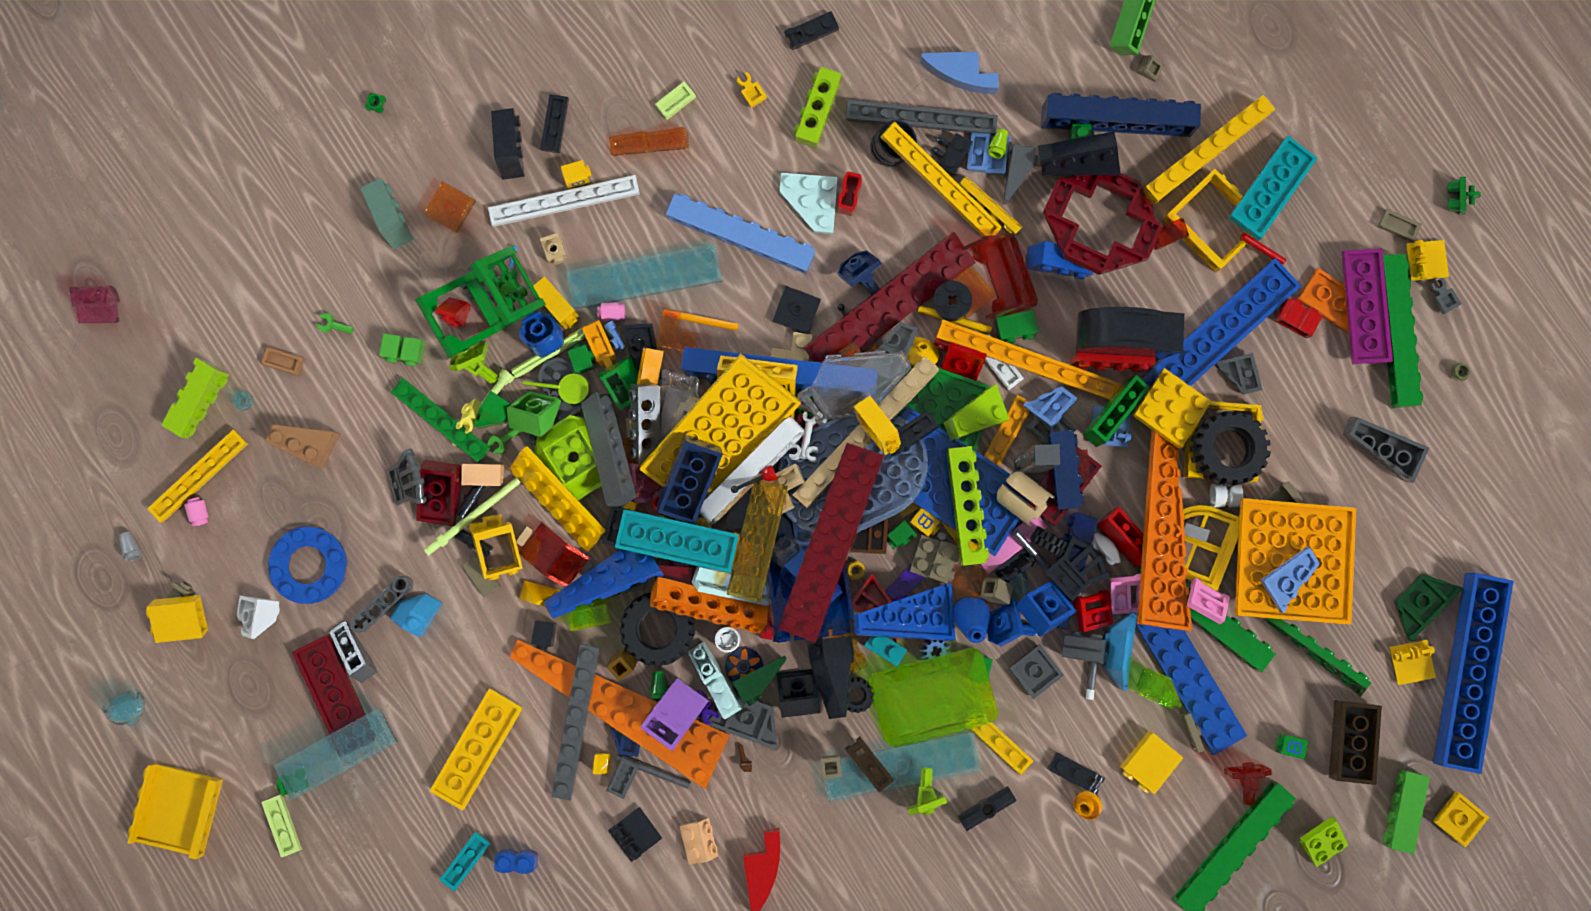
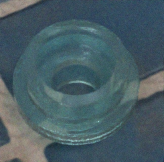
[233,391,253,410]

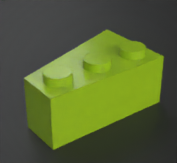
[944,384,1010,441]

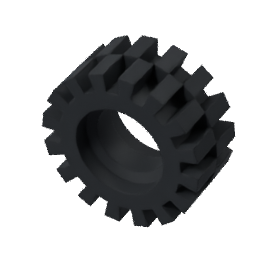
[1030,526,1068,556]
[847,677,874,713]

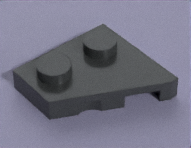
[1216,353,1263,395]

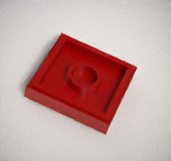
[940,342,987,381]

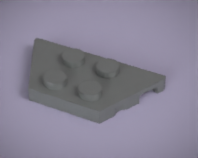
[706,694,777,750]

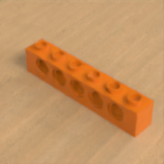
[650,577,768,634]

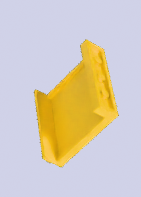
[127,763,223,859]

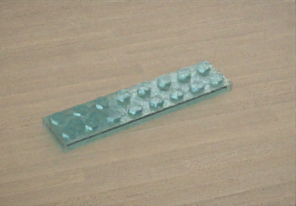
[566,243,723,309]
[824,731,982,802]

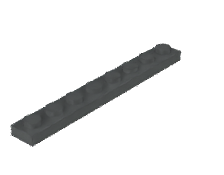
[846,100,998,136]
[551,643,600,801]

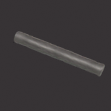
[1012,530,1051,571]

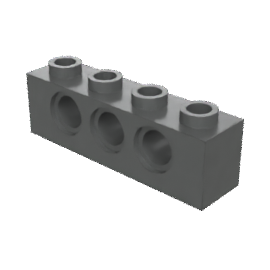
[629,383,660,464]

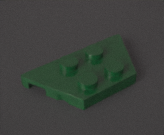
[1394,574,1463,641]

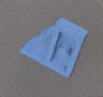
[1023,386,1077,428]

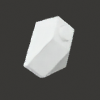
[237,596,280,639]

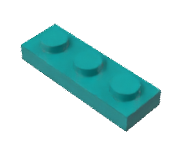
[439,831,492,892]

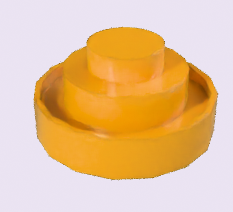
[1073,791,1103,820]

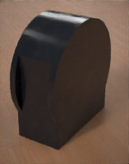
[1076,307,1185,362]

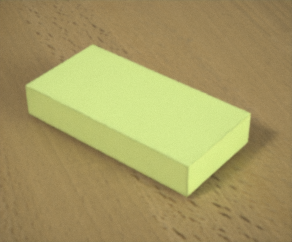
[655,81,696,120]

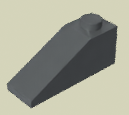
[1002,145,1038,205]
[329,621,377,683]

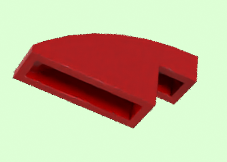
[743,828,781,911]

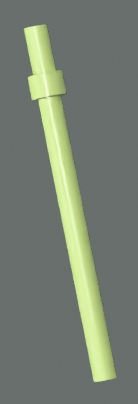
[424,477,521,556]

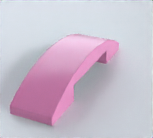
[980,517,1048,574]

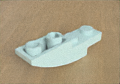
[688,642,741,719]

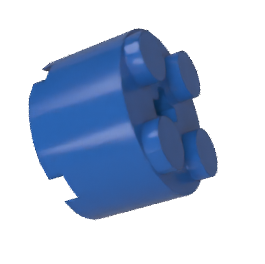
[519,311,564,357]

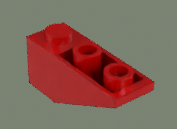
[435,297,471,328]

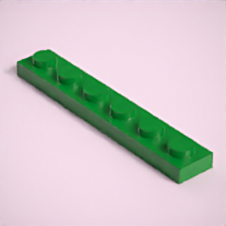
[391,378,491,463]

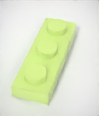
[261,795,302,858]

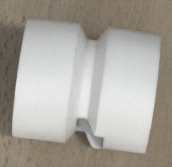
[1209,483,1243,508]
[715,626,741,653]

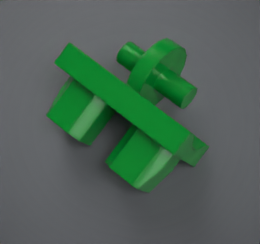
[1448,176,1481,215]

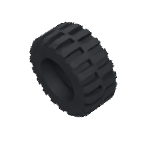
[1190,411,1271,486]
[620,593,696,667]

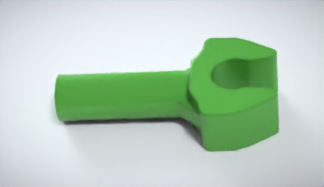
[316,313,354,334]
[487,429,520,454]

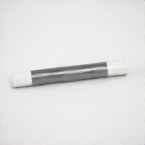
[1086,662,1098,700]

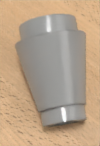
[119,532,142,562]

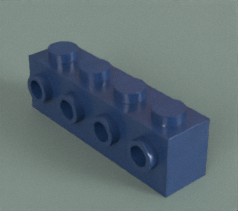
[1047,430,1084,510]

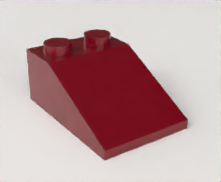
[416,460,462,526]

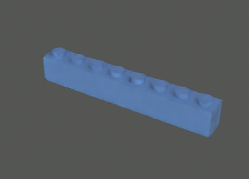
[666,194,815,275]

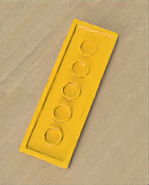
[509,446,606,552]
[429,688,524,811]

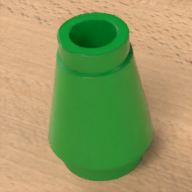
[649,671,668,700]

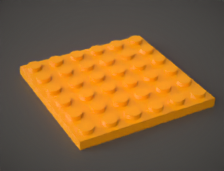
[1235,498,1356,625]

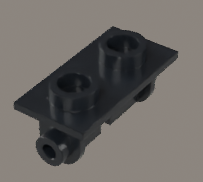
[994,549,1036,583]

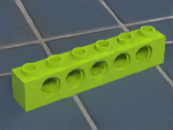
[946,446,989,566]

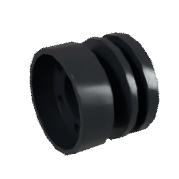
[870,120,917,167]

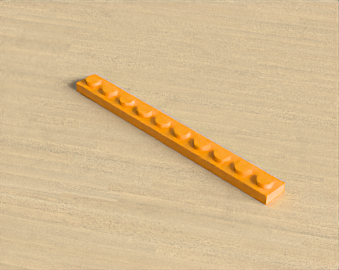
[935,320,1122,400]

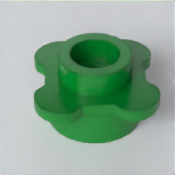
[365,93,386,114]

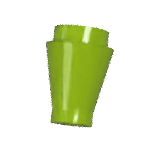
[987,129,1008,159]

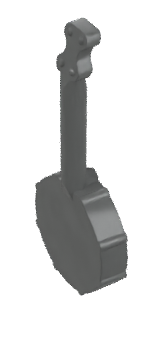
[525,357,576,445]

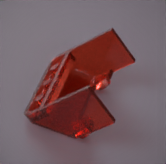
[962,235,1038,320]

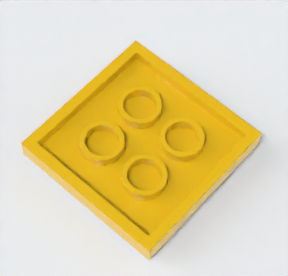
[1132,368,1211,449]

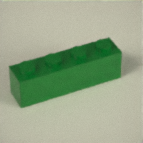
[1082,375,1150,447]

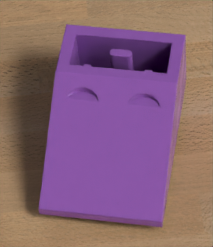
[640,678,709,751]

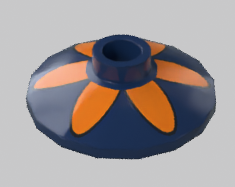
[725,647,763,682]

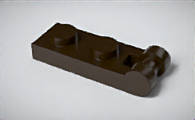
[845,736,894,792]

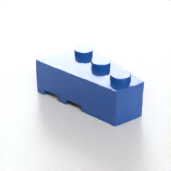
[1025,241,1094,279]

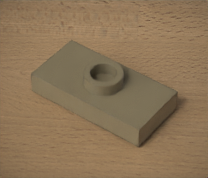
[1180,712,1205,753]

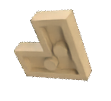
[771,332,812,361]
[761,463,805,516]

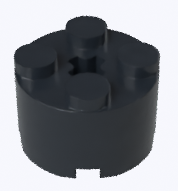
[933,280,972,321]

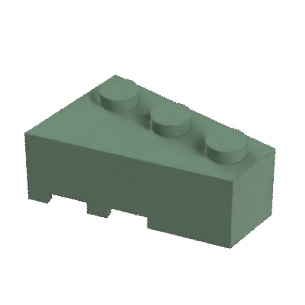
[361,178,414,250]

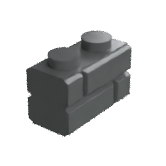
[1062,631,1108,664]

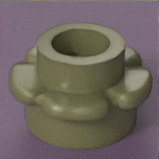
[1451,363,1470,381]

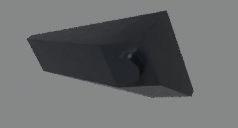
[807,636,854,719]

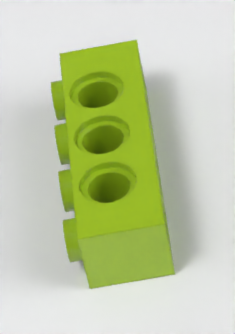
[793,67,842,149]

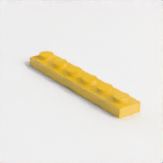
[147,429,248,523]

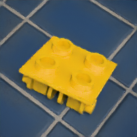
[1406,240,1449,281]
[1389,640,1436,685]

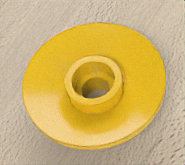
[906,337,939,366]

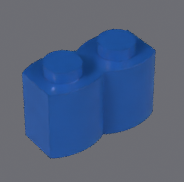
[494,849,538,874]

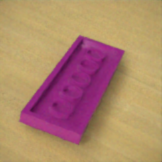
[1341,248,1393,365]

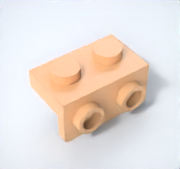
[679,818,718,865]

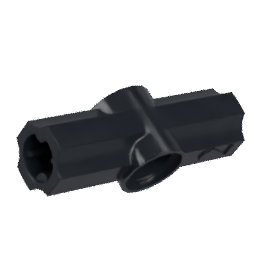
[958,786,1017,831]

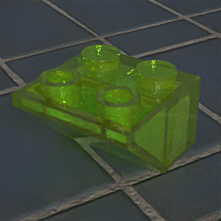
[567,597,612,632]
[1135,668,1182,709]

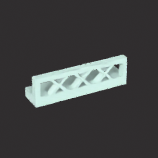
[692,566,769,606]

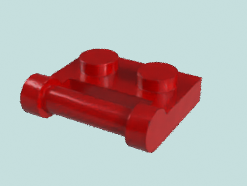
[1073,589,1113,632]

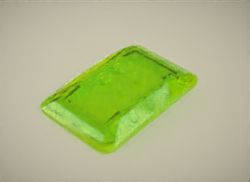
[869,648,998,747]

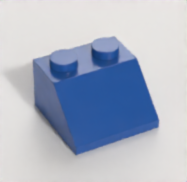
[1016,581,1076,637]

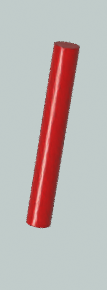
[1240,233,1286,265]

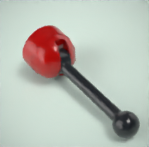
[731,465,777,493]

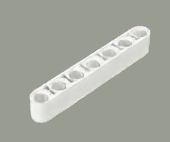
[699,417,805,525]

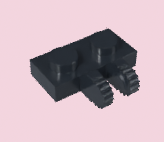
[930,133,973,176]

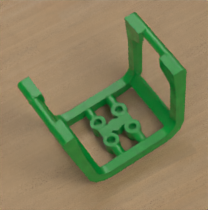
[415,246,546,358]

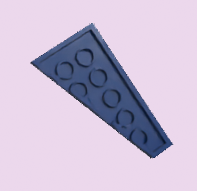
[544,549,664,618]
[854,583,956,641]

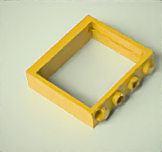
[1162,169,1252,273]
[1183,401,1264,483]

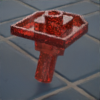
[1224,762,1272,806]

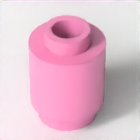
[597,302,626,322]
[184,497,209,527]

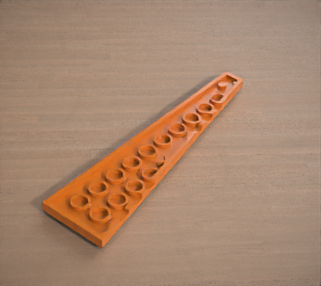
[1137,429,1192,631]
[509,640,729,790]

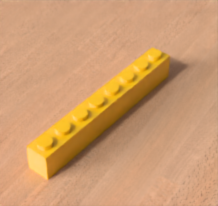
[1142,95,1275,206]

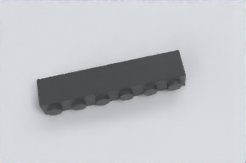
[581,392,636,508]
[1014,444,1060,474]

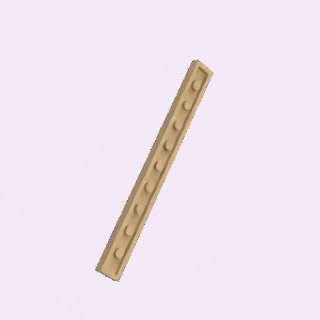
[793,356,939,509]

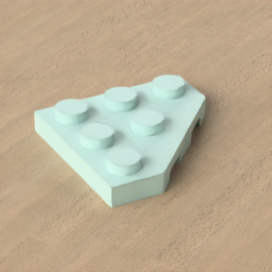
[780,173,837,234]

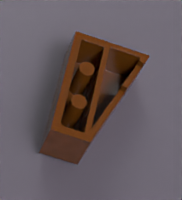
[849,519,888,554]

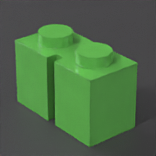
[379,333,426,367]

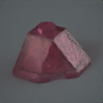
[628,463,662,504]

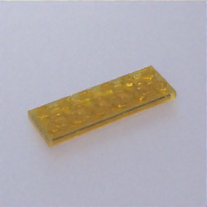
[726,481,788,603]

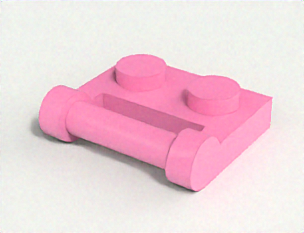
[1110,574,1141,614]
[1187,577,1230,624]

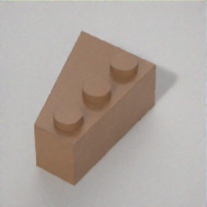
[265,424,340,468]

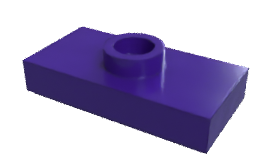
[885,564,925,601]

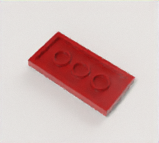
[1070,352,1155,373]

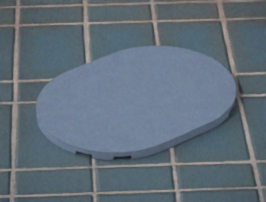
[777,411,928,535]

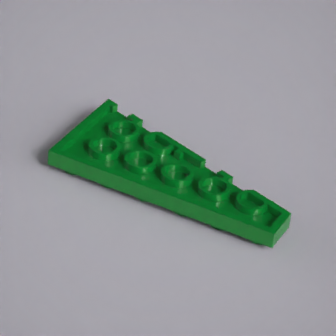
[1264,618,1371,697]

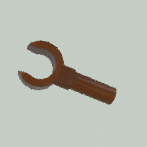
[738,745,752,772]

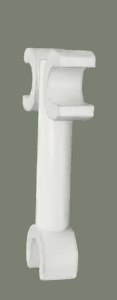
[789,412,819,463]

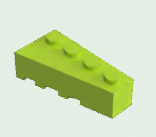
[161,358,229,439]

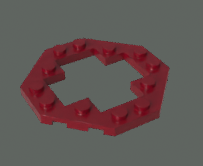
[1043,173,1162,275]

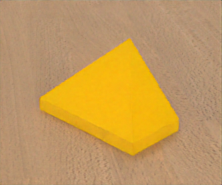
[519,580,560,607]

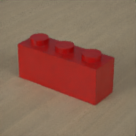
[1097,507,1144,567]

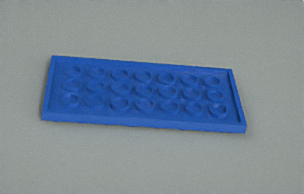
[901,406,1031,556]

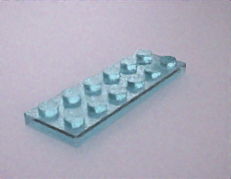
[274,708,398,801]

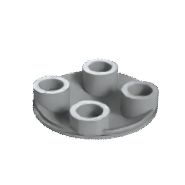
[1091,532,1122,565]

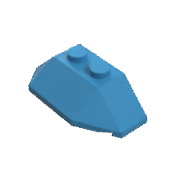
[1103,613,1137,691]

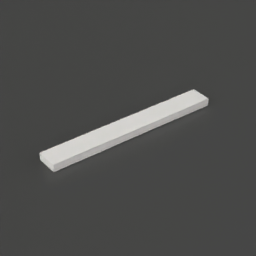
[488,175,640,227]

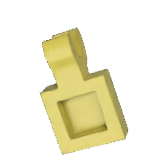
[456,399,481,434]

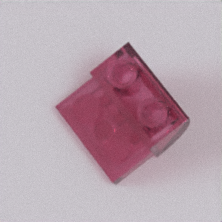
[69,286,120,324]

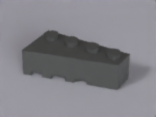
[1343,417,1429,483]

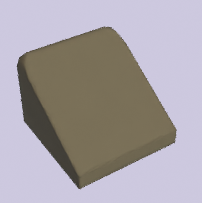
[1135,55,1164,82]

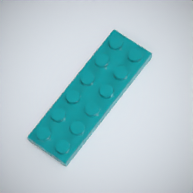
[1228,136,1318,241]
[615,509,739,573]

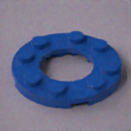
[268,527,347,604]

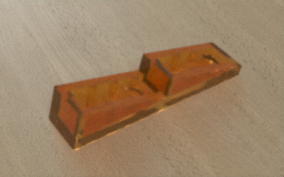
[609,127,689,156]

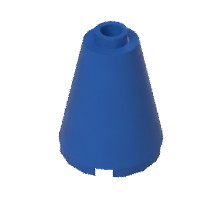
[953,596,990,643]

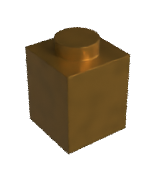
[606,647,638,681]

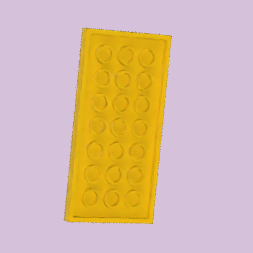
[639,353,801,514]

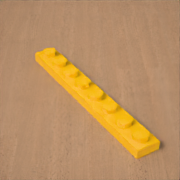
[881,122,1002,242]

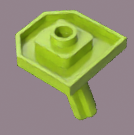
[449,341,498,384]
[907,767,947,816]

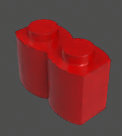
[838,171,862,216]
[1274,298,1322,339]

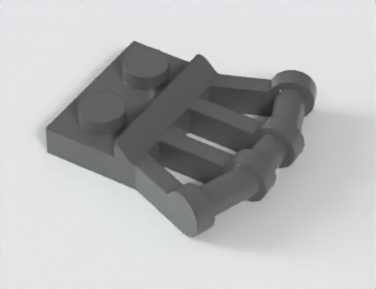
[387,449,427,506]

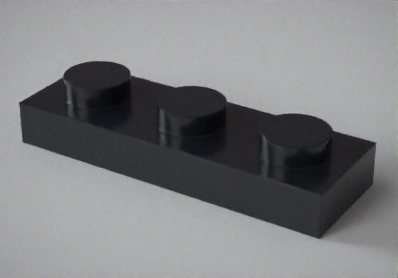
[540,94,569,154]

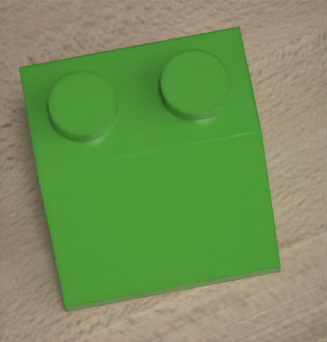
[506,390,561,437]

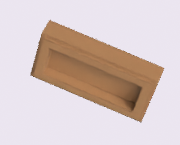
[261,346,305,376]

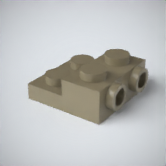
[909,535,960,584]

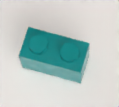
[863,636,907,667]

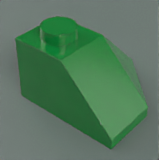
[473,391,511,429]

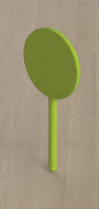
[522,374,589,404]

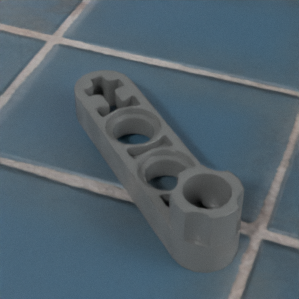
[350,576,414,633]

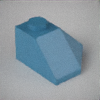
[389,593,443,637]

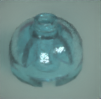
[101,689,145,726]

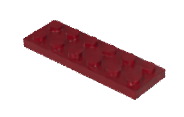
[292,635,378,758]

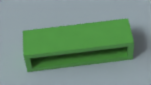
[1383,769,1430,854]

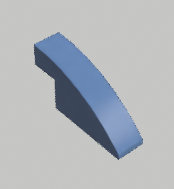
[920,52,999,94]

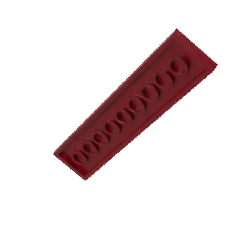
[803,232,976,365]
[778,443,884,643]

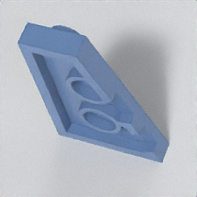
[1260,547,1320,613]

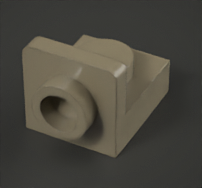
[167,581,196,598]

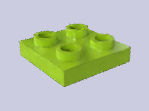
[1299,816,1349,867]

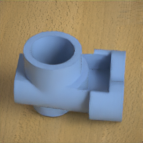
[604,320,626,352]

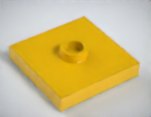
[1432,791,1490,848]

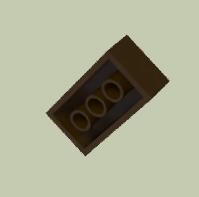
[1329,700,1382,785]

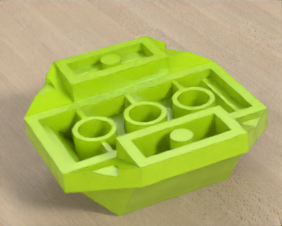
[534,415,602,501]

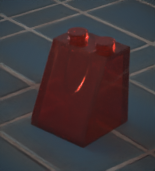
[519,522,590,588]

